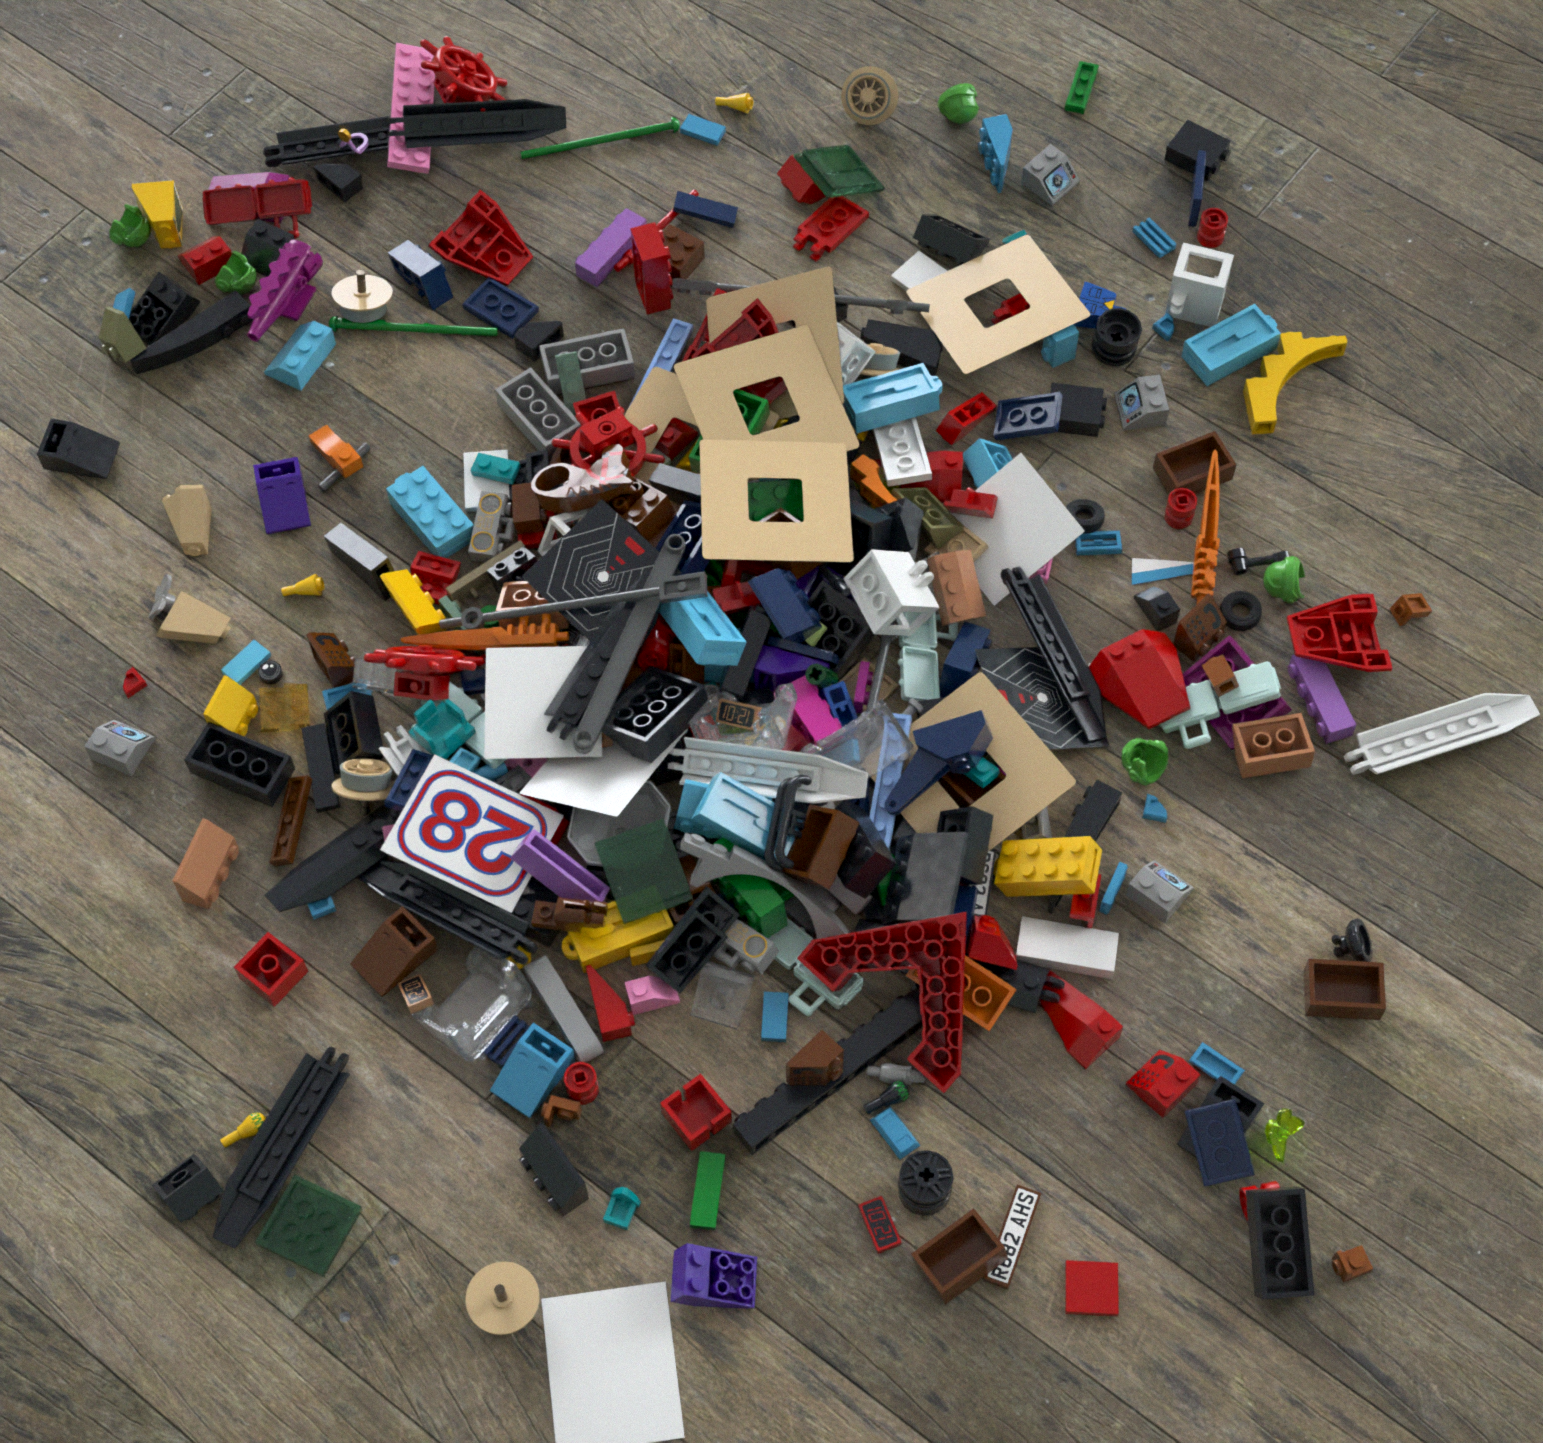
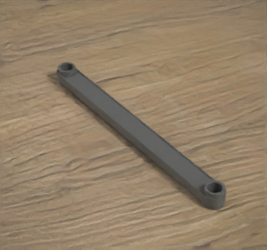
[573,534,686,754]

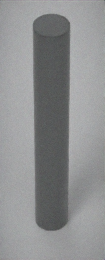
[318,443,371,492]

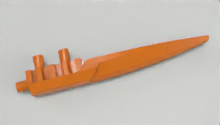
[1190,449,1220,605]
[400,614,569,650]

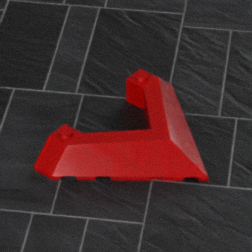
[797,912,966,1093]

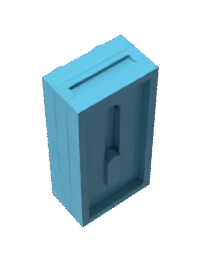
[1181,304,1281,386]
[842,363,943,433]
[386,466,474,558]
[659,591,747,666]
[692,772,803,861]

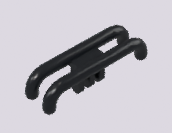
[765,775,812,872]

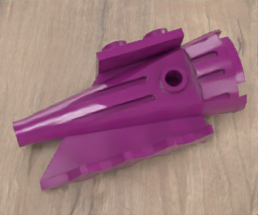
[247,240,323,342]

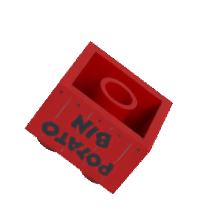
[234,932,309,1007]

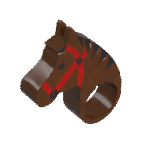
[531,444,637,513]

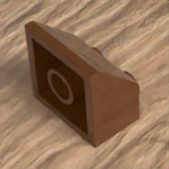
[1173,593,1227,662]
[306,632,360,688]
[786,1030,844,1085]

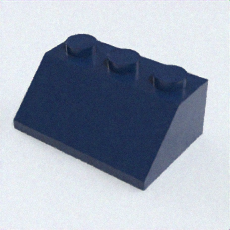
[748,568,822,643]

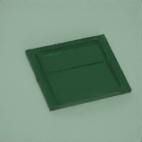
[794,145,885,198]
[594,818,693,924]

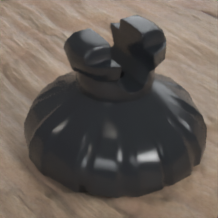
[1332,919,1373,962]

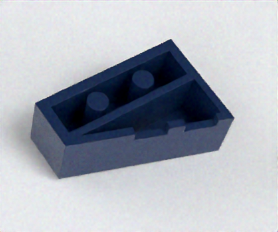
[388,240,453,310]
[939,621,992,698]

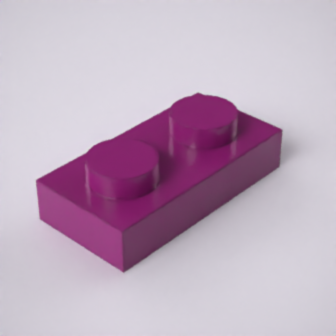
[853,661,873,714]

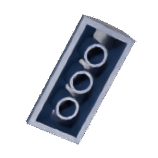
[656,500,711,576]

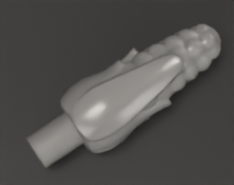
[867,1063,927,1085]

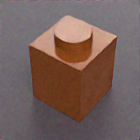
[1202,654,1239,697]

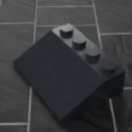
[602,665,710,763]
[881,832,969,927]

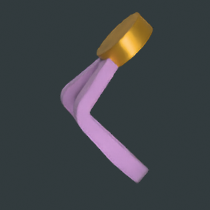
[338,129,369,154]

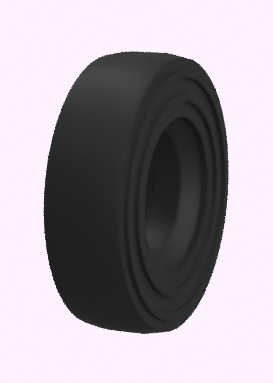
[1066,499,1105,534]
[1220,591,1262,631]

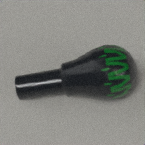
[863,1081,910,1114]

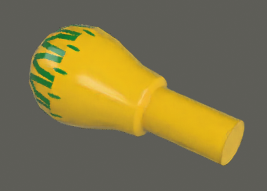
[220,1112,266,1148]

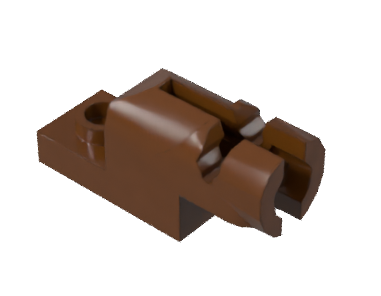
[531,897,608,933]

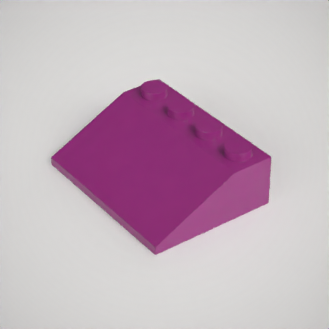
[1182,635,1292,750]

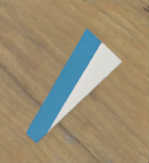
[1132,558,1193,585]

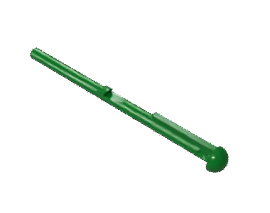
[520,117,680,160]
[328,316,498,336]

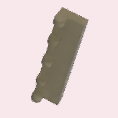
[446,540,526,609]

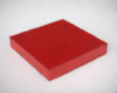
[1065,1260,1119,1317]

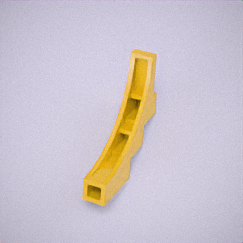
[1243,332,1347,435]

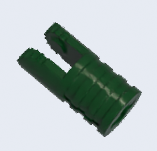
[805,664,839,689]

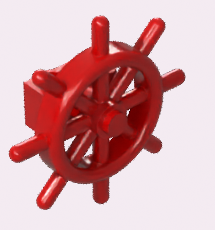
[420,36,507,112]
[551,406,665,477]
[364,645,484,701]

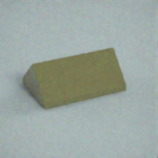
[892,487,964,549]

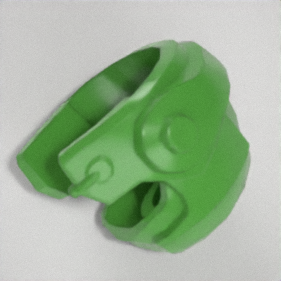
[937,83,979,124]
[109,204,151,248]
[215,251,257,295]
[1263,556,1305,604]
[1121,738,1168,786]

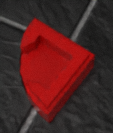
[123,667,147,698]

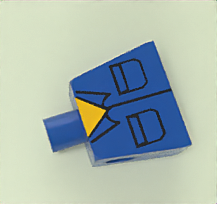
[1074,282,1126,328]

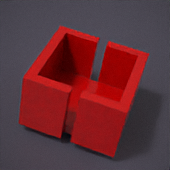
[660,1073,732,1151]

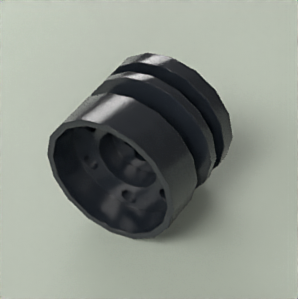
[1091,308,1142,366]
[898,1150,954,1216]

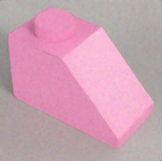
[625,976,680,1015]

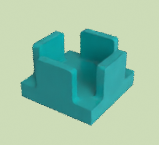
[408,699,476,760]

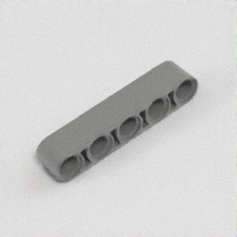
[523,955,604,1063]

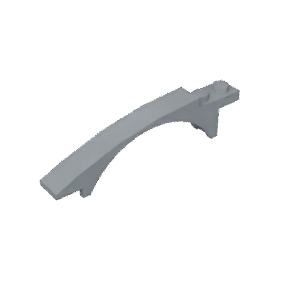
[680,832,852,939]

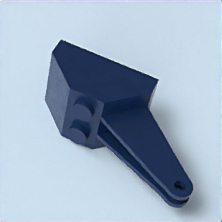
[884,710,993,816]

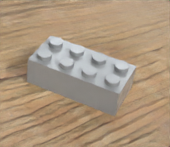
[539,328,635,394]
[495,368,581,461]

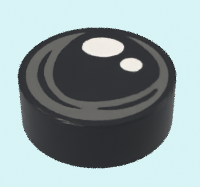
[258,660,283,684]

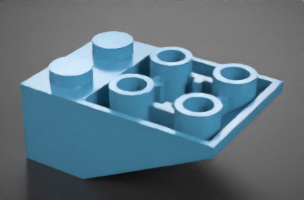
[978,114,1013,193]
[490,1023,575,1118]

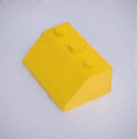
[380,569,447,635]

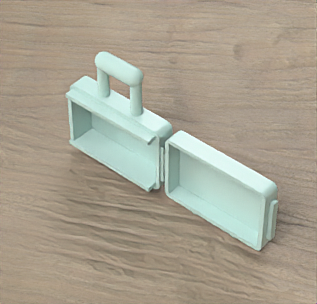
[898,612,958,701]
[1159,661,1281,749]
[411,682,507,769]
[747,914,863,1016]

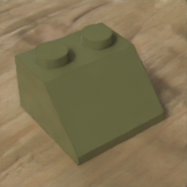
[99,306,147,363]

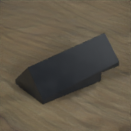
[646,886,740,994]

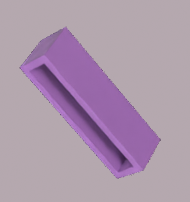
[575,208,647,287]
[1288,654,1356,744]
[510,829,610,902]

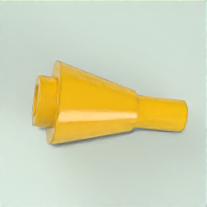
[715,93,753,113]
[281,574,325,596]

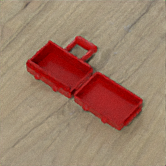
[202,177,312,239]

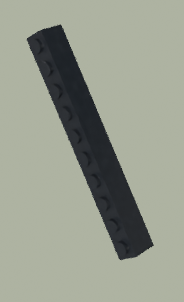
[733,983,923,1155]

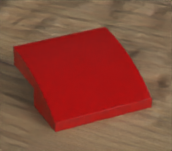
[410,551,461,605]

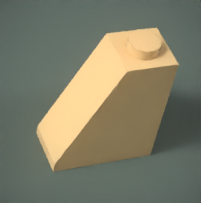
[162,485,212,556]
[156,591,231,644]

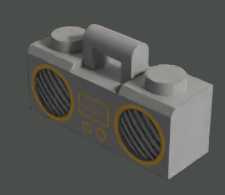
[468,491,515,563]
[713,919,779,975]

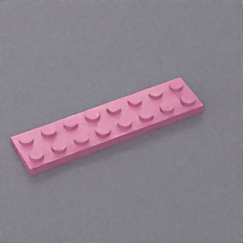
[387,43,435,174]

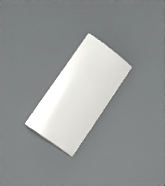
[1016,916,1119,979]

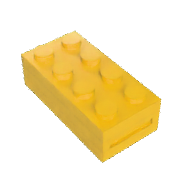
[993,836,1102,897]
[562,885,674,973]

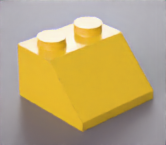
[203,675,258,737]

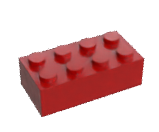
[630,222,674,315]

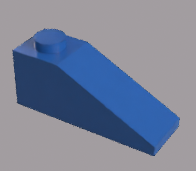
[818,681,869,746]

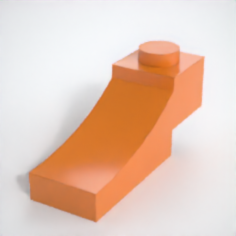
[309,425,363,478]
[850,454,897,508]

